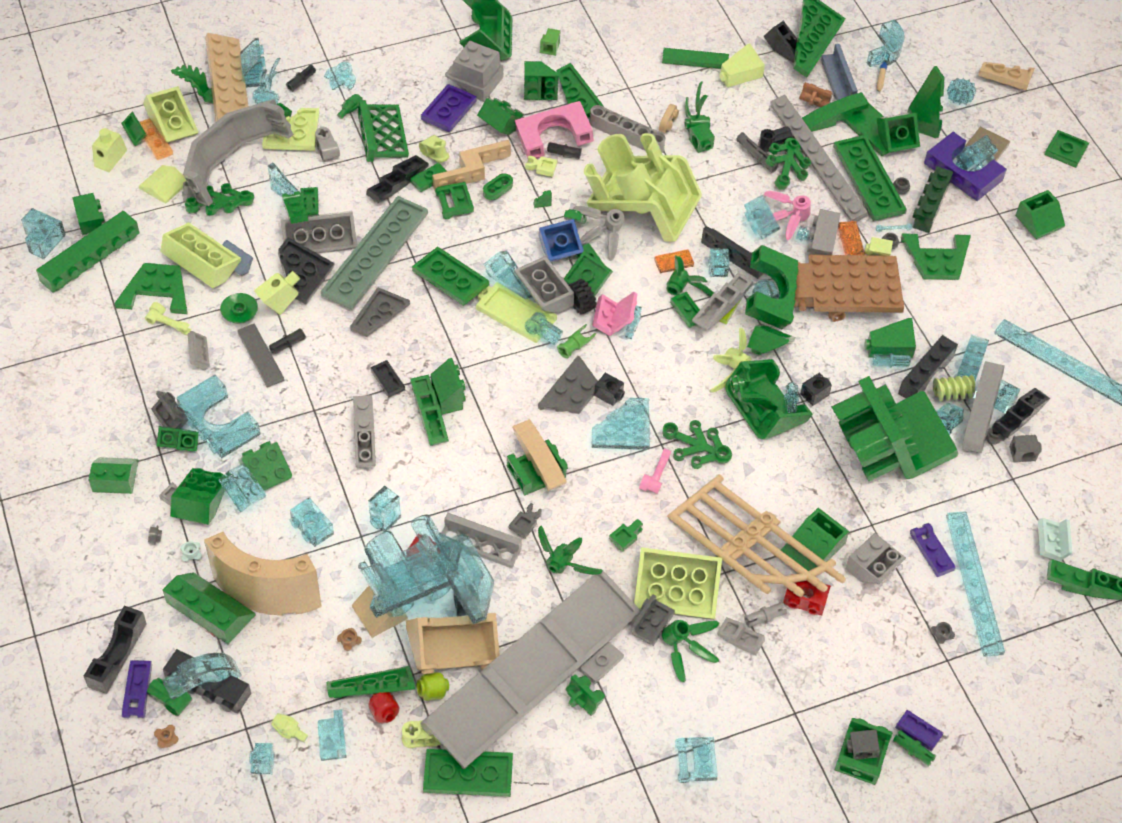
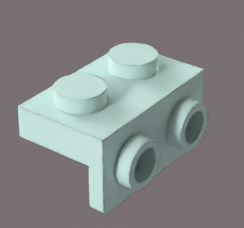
[1038,517,1072,561]

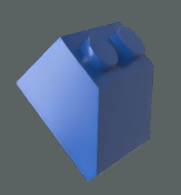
[538,219,584,262]

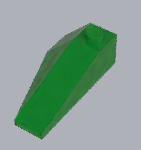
[907,66,945,138]

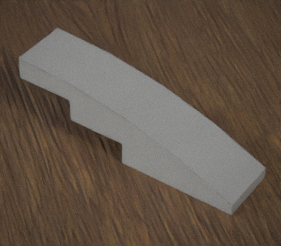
[692,272,753,331]

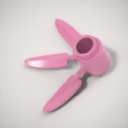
[761,191,811,240]

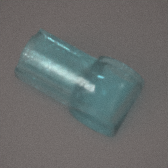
[525,312,564,345]

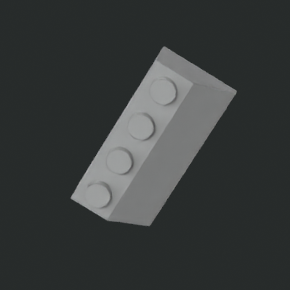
[280,210,357,253]

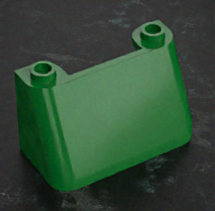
[725,359,813,440]

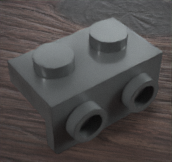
[151,391,189,429]
[631,594,675,646]

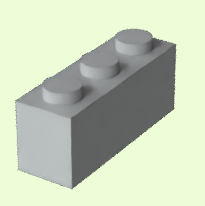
[807,209,841,255]

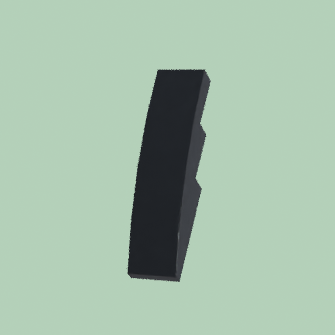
[366,155,429,203]
[992,388,1050,438]

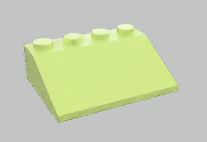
[634,547,722,619]

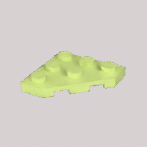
[262,108,320,151]

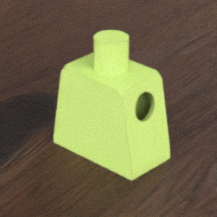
[92,128,127,172]
[254,271,300,315]

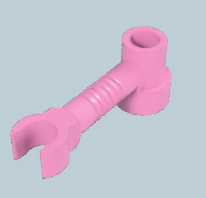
[639,448,671,494]

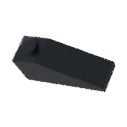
[763,20,797,63]

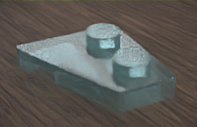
[268,162,298,197]

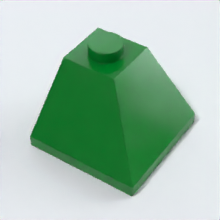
[747,324,796,355]

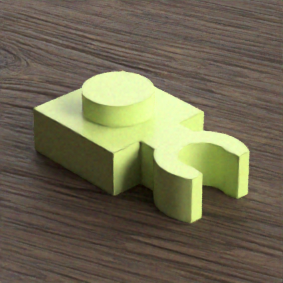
[525,156,558,177]

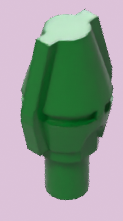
[337,94,363,119]

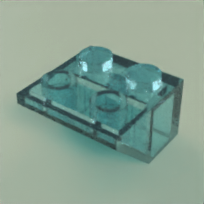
[240,38,267,88]

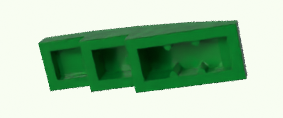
[802,92,869,132]
[410,374,449,446]

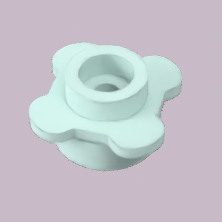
[180,541,202,562]

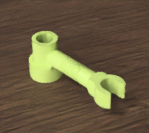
[145,302,192,335]

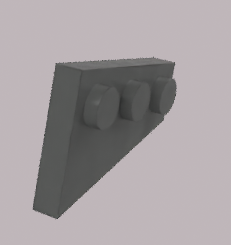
[350,287,410,337]

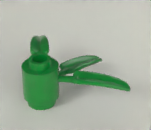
[684,81,710,132]
[666,255,714,296]
[538,525,603,575]
[662,620,719,682]

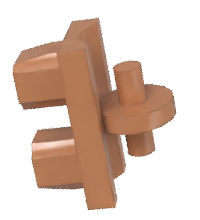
[799,82,833,107]

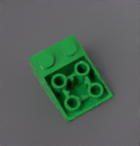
[170,468,230,525]
[781,507,849,571]

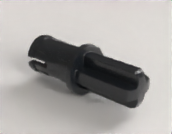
[286,65,316,92]
[547,142,582,159]
[269,328,306,354]

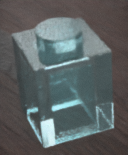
[708,248,730,277]

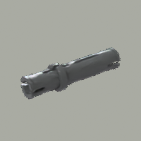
[736,132,779,173]

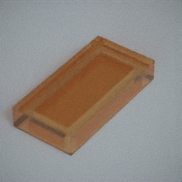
[654,249,694,274]

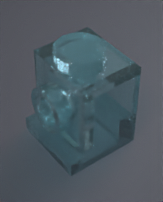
[936,402,964,435]
[250,743,275,775]

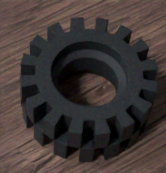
[568,279,597,315]

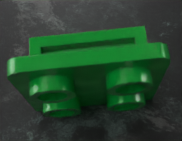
[238,441,292,492]

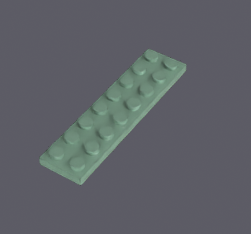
[320,196,428,310]

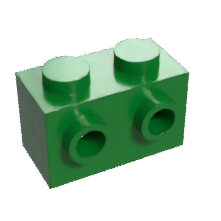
[72,192,105,235]

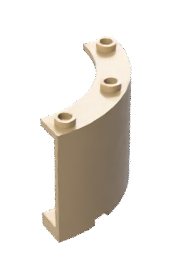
[204,531,322,616]

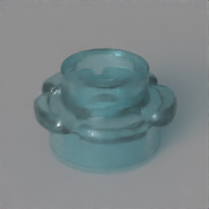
[796,225,810,242]

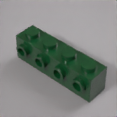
[912,166,953,233]

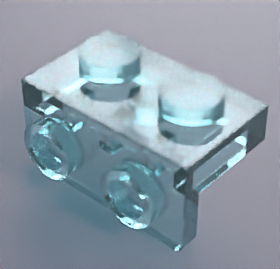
[219,463,267,512]

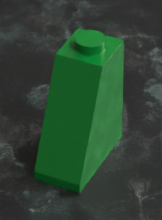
[864,318,916,358]

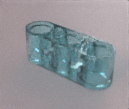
[957,334,989,381]

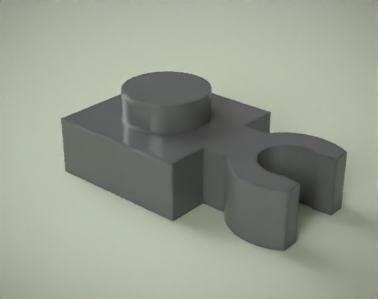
[509,503,542,539]

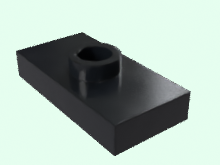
[370,360,405,398]

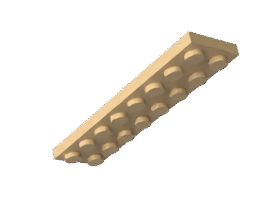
[205,33,249,122]

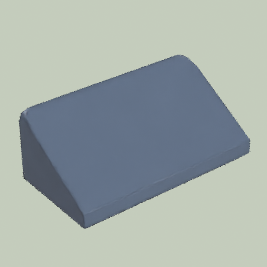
[222,240,254,275]

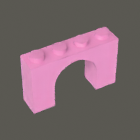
[515,101,594,159]

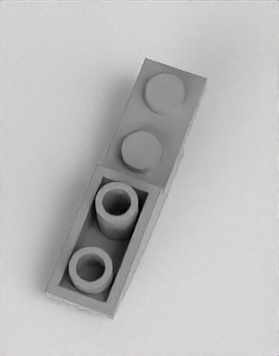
[353,395,376,467]

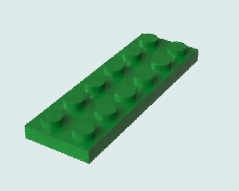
[833,135,907,221]

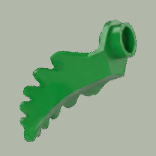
[171,65,213,104]
[730,375,779,412]

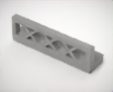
[438,512,522,568]

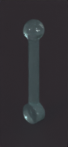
[876,223,912,232]

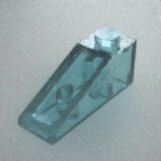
[483,251,533,299]

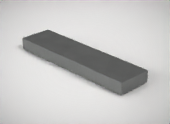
[237,323,285,388]

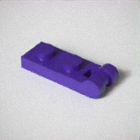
[910,523,956,577]
[122,660,153,718]

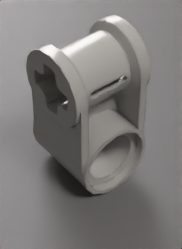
[315,127,340,161]

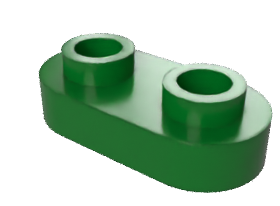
[483,173,513,200]

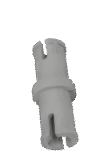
[744,601,787,628]

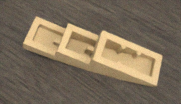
[512,419,567,491]

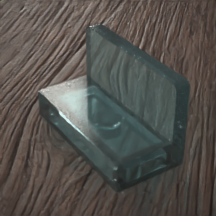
[318,709,347,761]

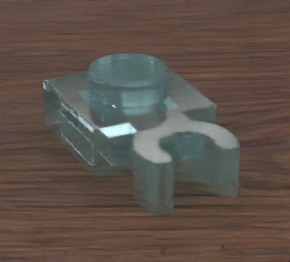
[625,305,642,339]

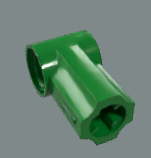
[147,677,192,716]

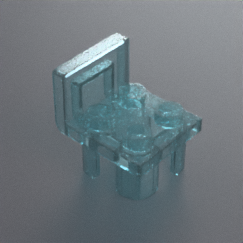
[358,514,494,624]

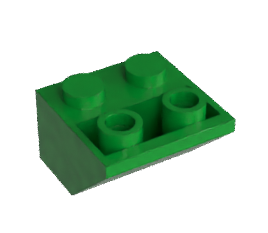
[524,61,559,100]
[477,98,524,135]
[1015,190,1065,239]
[430,358,466,415]

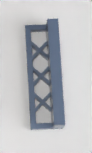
[821,44,858,100]

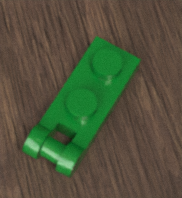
[281,191,309,224]

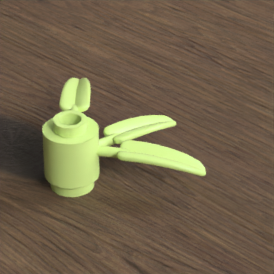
[710,328,752,392]

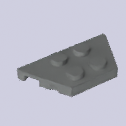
[538,356,598,414]

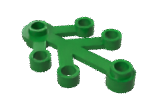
[766,138,811,190]
[185,183,255,216]
[662,420,732,469]

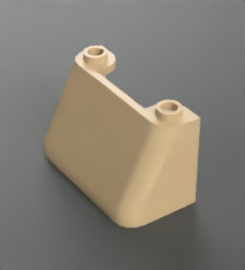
[406,613,500,674]

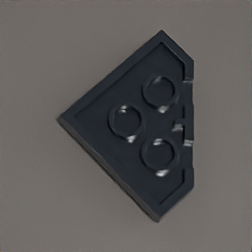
[278,237,335,305]

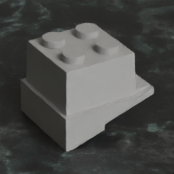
[445,41,504,102]

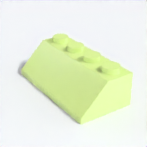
[160,222,241,288]

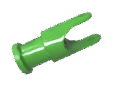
[557,324,596,359]

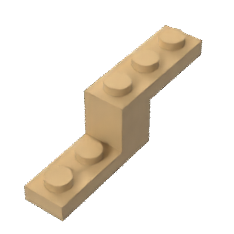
[432,140,511,191]

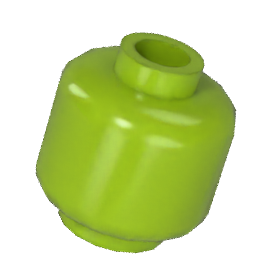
[416,672,449,701]

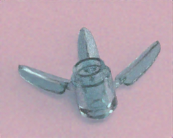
[252,58,281,104]

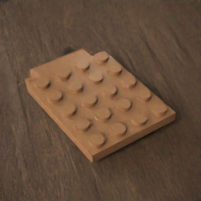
[794,255,904,313]

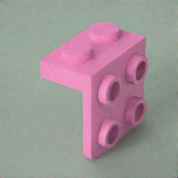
[592,292,637,336]

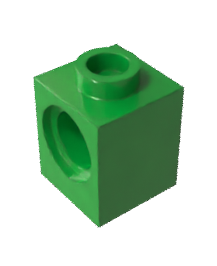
[689,123,715,153]

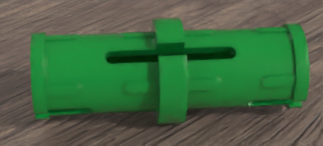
[893,730,936,767]

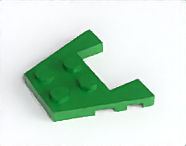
[901,233,971,280]
[115,263,188,315]

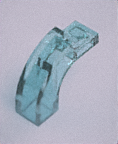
[867,19,905,67]
[162,653,242,700]

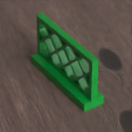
[357,100,409,162]

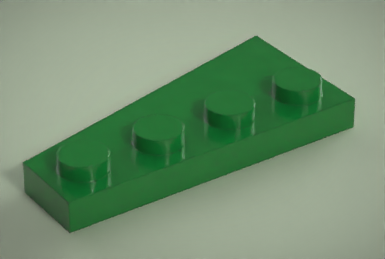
[556,63,604,118]
[326,666,416,698]

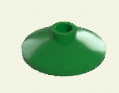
[220,293,258,323]

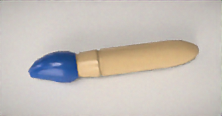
[877,62,887,92]

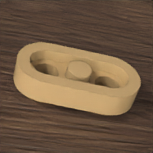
[659,103,679,133]

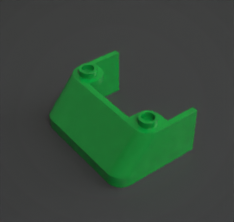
[459,0,513,60]

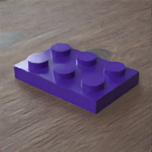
[421,84,477,133]

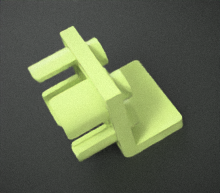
[584,134,702,242]

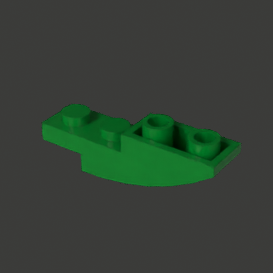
[1047,559,1122,600]

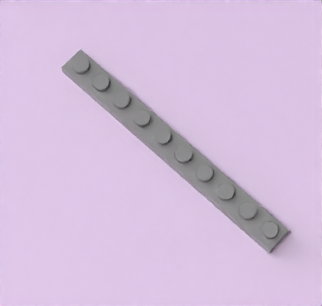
[770,94,868,224]

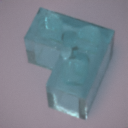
[21,208,66,259]

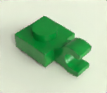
[609,519,643,552]

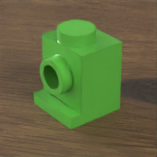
[540,28,561,56]

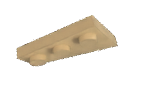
[978,62,1035,90]

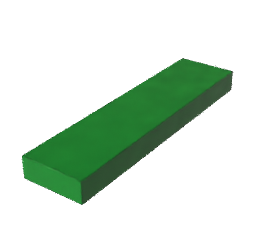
[662,47,729,69]

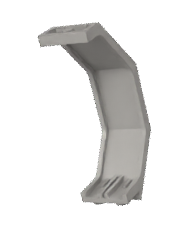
[183,99,294,206]

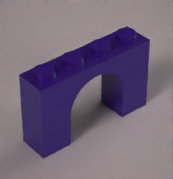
[924,131,1007,201]

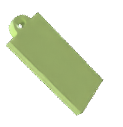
[476,282,557,343]

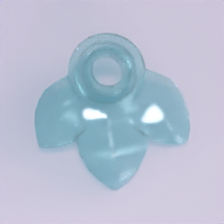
[324,62,356,90]

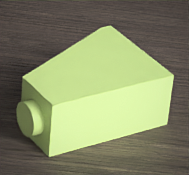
[719,44,765,88]

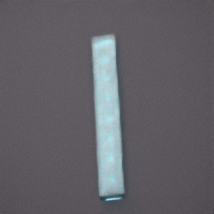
[994,319,1122,406]
[946,511,1005,657]

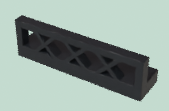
[701,226,764,279]

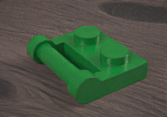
[435,182,474,219]

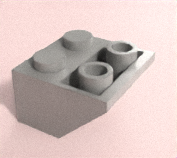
[845,533,906,584]

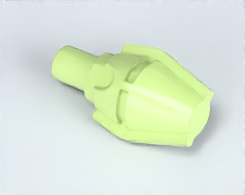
[271,713,308,742]

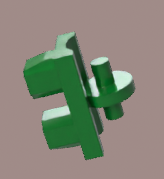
[565,674,605,716]

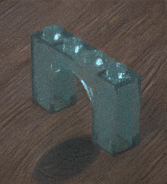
[176,375,261,459]

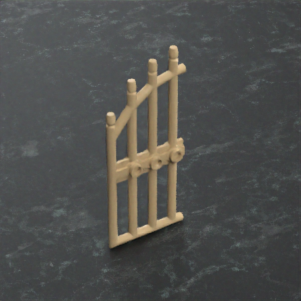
[667,474,846,597]

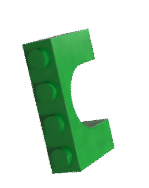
[745,245,799,330]

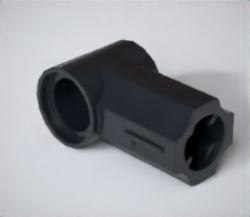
[758,126,792,152]

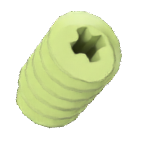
[933,375,975,401]

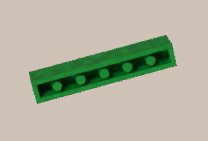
[36,210,140,293]

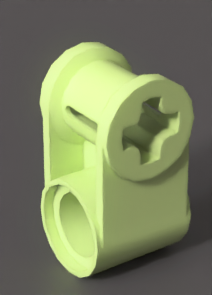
[419,135,450,162]
[402,720,441,748]

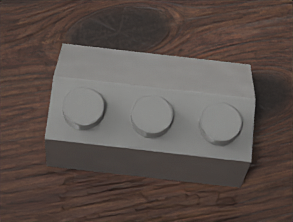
[514,256,574,314]

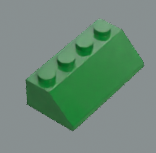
[162,572,256,644]

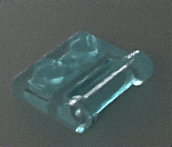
[675,737,718,783]

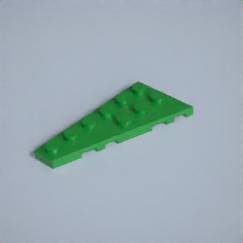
[793,0,846,78]

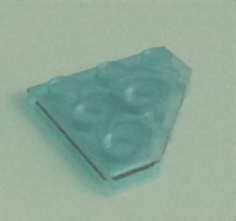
[591,398,650,450]

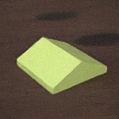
[139,165,186,204]

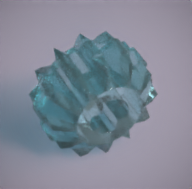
[947,77,976,105]

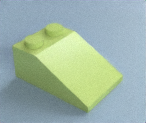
[143,86,199,143]

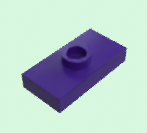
[895,709,944,752]

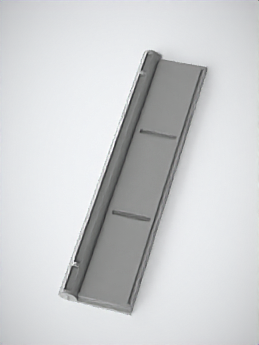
[420,571,641,769]

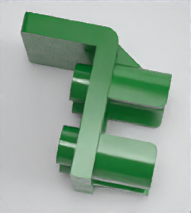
[831,376,958,482]

